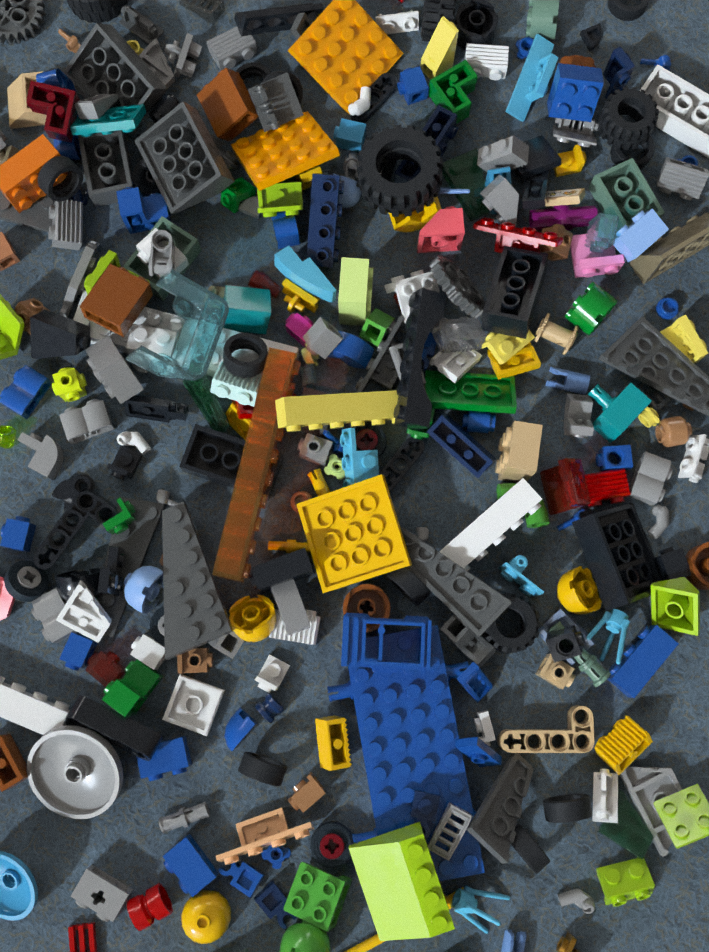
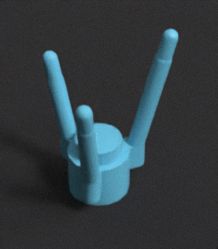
[586,609,630,664]
[452,886,510,934]

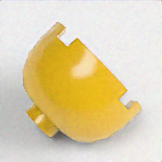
[557,566,602,615]
[229,595,276,642]
[181,890,231,944]

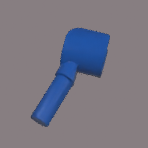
[640,55,671,71]
[323,430,343,453]
[556,509,585,531]

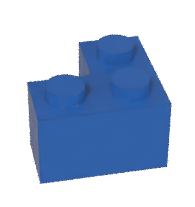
[116,187,172,234]

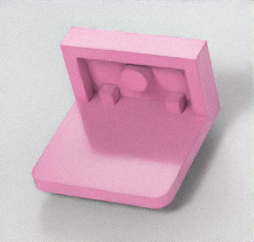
[570,231,625,278]

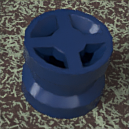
[255,693,285,723]

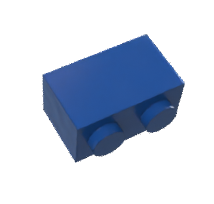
[136,736,192,781]
[162,833,219,897]

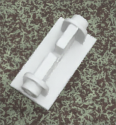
[375,9,419,35]
[678,434,709,483]
[592,769,618,823]

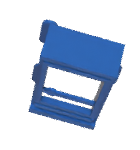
[341,613,432,673]

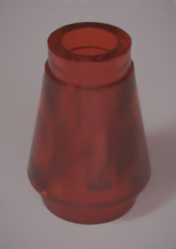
[248,270,282,299]

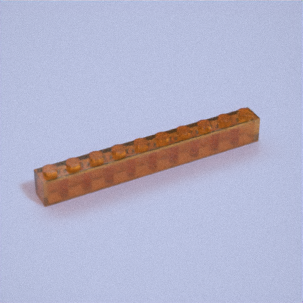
[212,347,301,583]

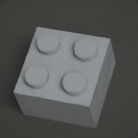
[85,335,144,404]

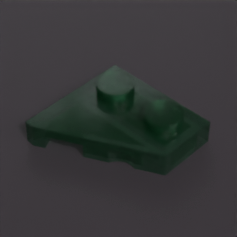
[597,790,654,859]

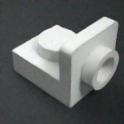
[255,654,290,693]
[474,710,496,746]

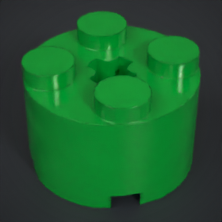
[565,282,618,336]

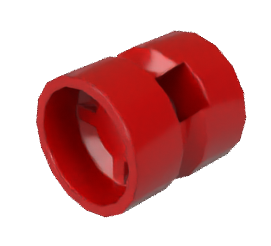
[127,883,173,931]

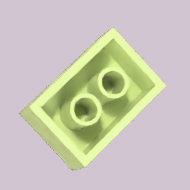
[338,257,373,326]

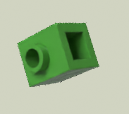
[359,308,395,346]

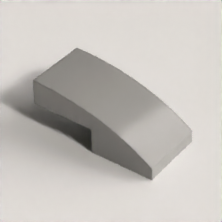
[271,579,310,636]

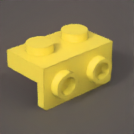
[660,315,708,364]
[480,330,535,365]

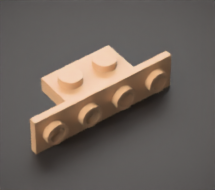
[216,807,314,865]

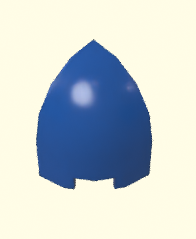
[224,707,257,752]

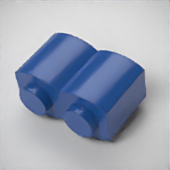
[0,365,52,420]

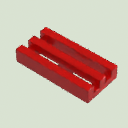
[68,922,97,952]

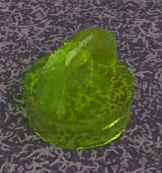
[0,425,16,449]

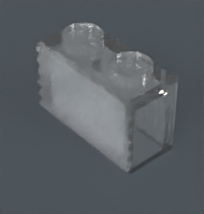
[432,316,487,354]

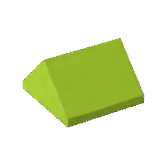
[651,577,700,636]

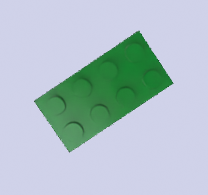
[425,370,517,414]

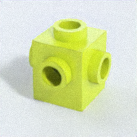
[52,367,87,402]

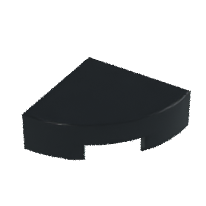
[580,23,602,51]

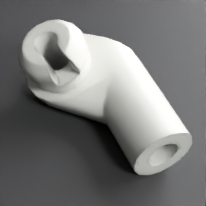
[348,87,371,116]
[117,431,151,455]

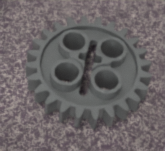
[0,0,46,45]
[430,255,486,319]

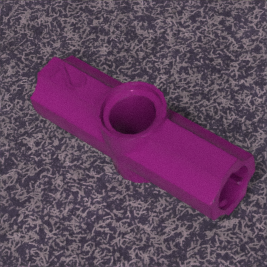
[529,205,598,231]

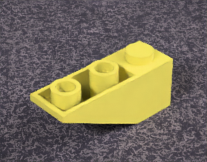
[420,16,459,80]

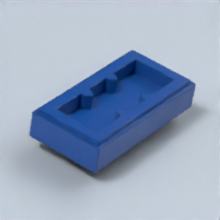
[457,662,493,703]
[456,737,502,767]

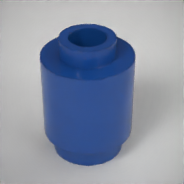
[462,411,496,434]

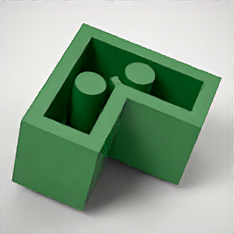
[428,59,478,124]
[102,659,163,717]

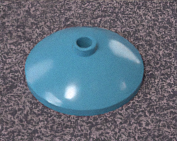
[0,851,38,921]

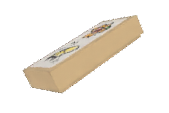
[546,188,585,207]

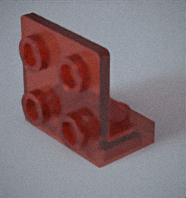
[540,458,592,515]

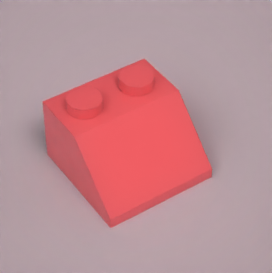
[417,206,465,253]

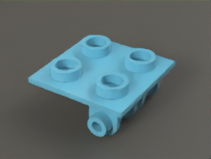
[498,555,544,597]

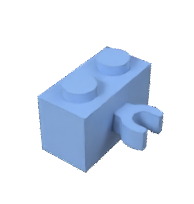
[611,208,669,262]

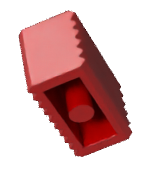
[576,468,630,508]

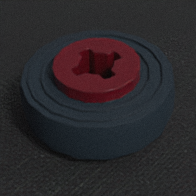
[352,422,387,458]
[310,822,354,868]

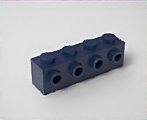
[394,105,458,183]
[307,173,344,268]

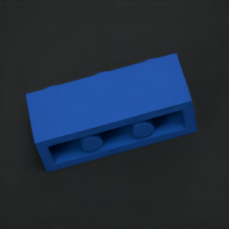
[607,625,679,698]

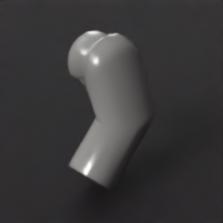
[648,504,669,539]
[557,888,595,914]

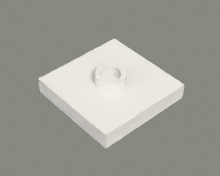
[162,674,225,736]

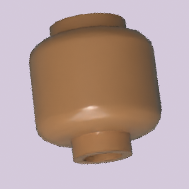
[655,416,692,447]

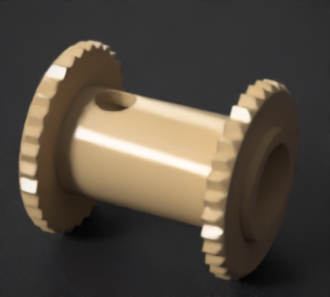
[534,313,579,355]

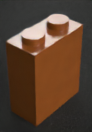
[197,68,258,141]
[80,264,153,337]

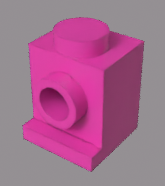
[285,313,314,347]

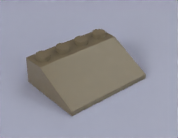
[629,213,709,284]

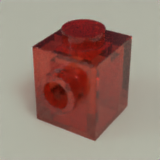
[85,651,125,687]

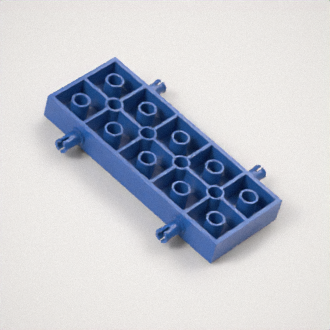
[327,625,485,881]

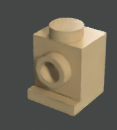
[535,654,575,689]

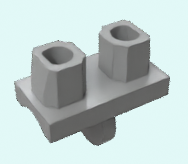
[164,33,202,78]

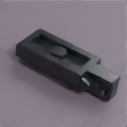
[124,395,189,423]

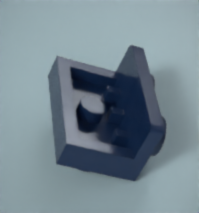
[603,47,635,99]

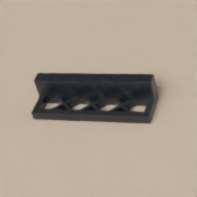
[234,3,324,36]

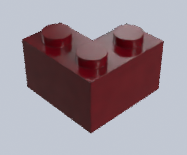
[26,81,80,143]

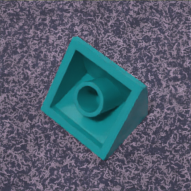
[222,285,271,334]

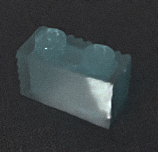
[584,213,619,253]

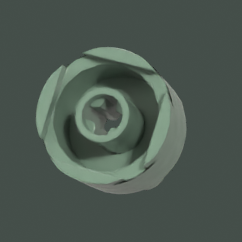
[526,0,559,40]

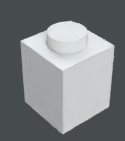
[130,634,165,670]

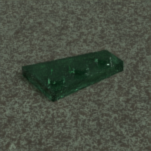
[443,148,490,221]

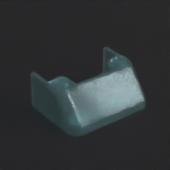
[126,269,229,381]

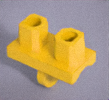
[282,278,320,313]

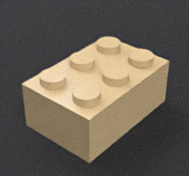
[495,421,543,483]

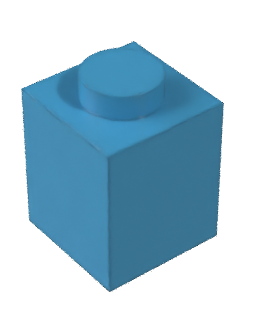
[333,118,367,153]

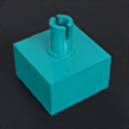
[588,383,652,443]

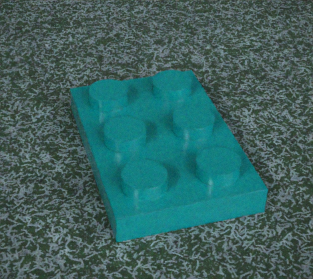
[70,104,146,137]

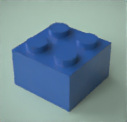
[547,63,604,122]

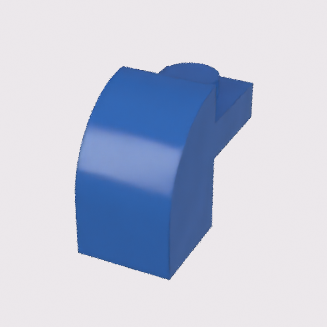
[327,331,374,369]

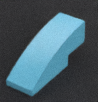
[274,245,337,303]

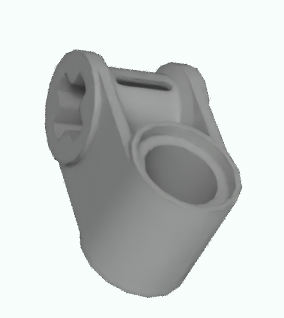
[149,230,175,277]

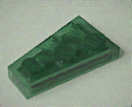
[183,358,229,433]

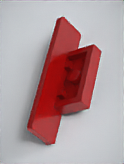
[473,218,564,253]

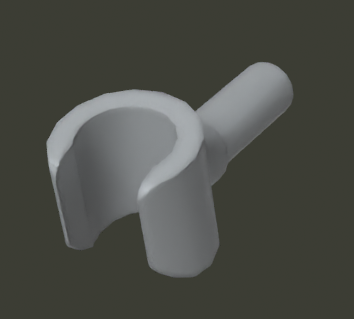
[156,490,178,506]
[415,527,429,541]

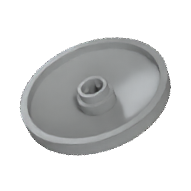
[27,725,123,819]

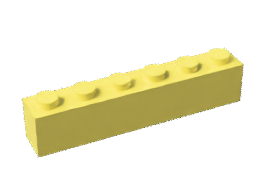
[275,390,398,432]

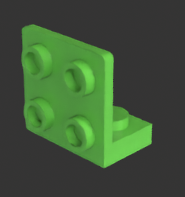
[284,862,352,931]

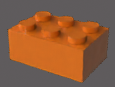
[0,134,68,213]

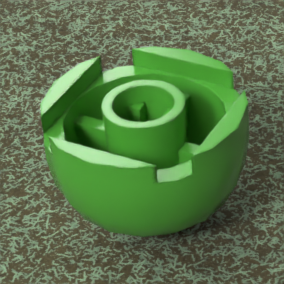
[279,920,330,952]

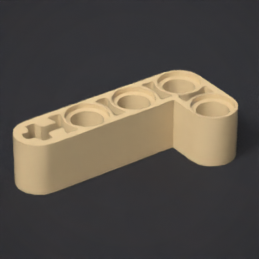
[497,705,594,753]

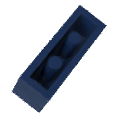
[427,413,496,478]

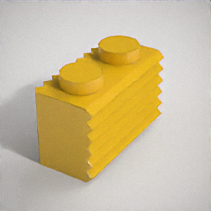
[315,715,352,771]
[594,716,653,775]

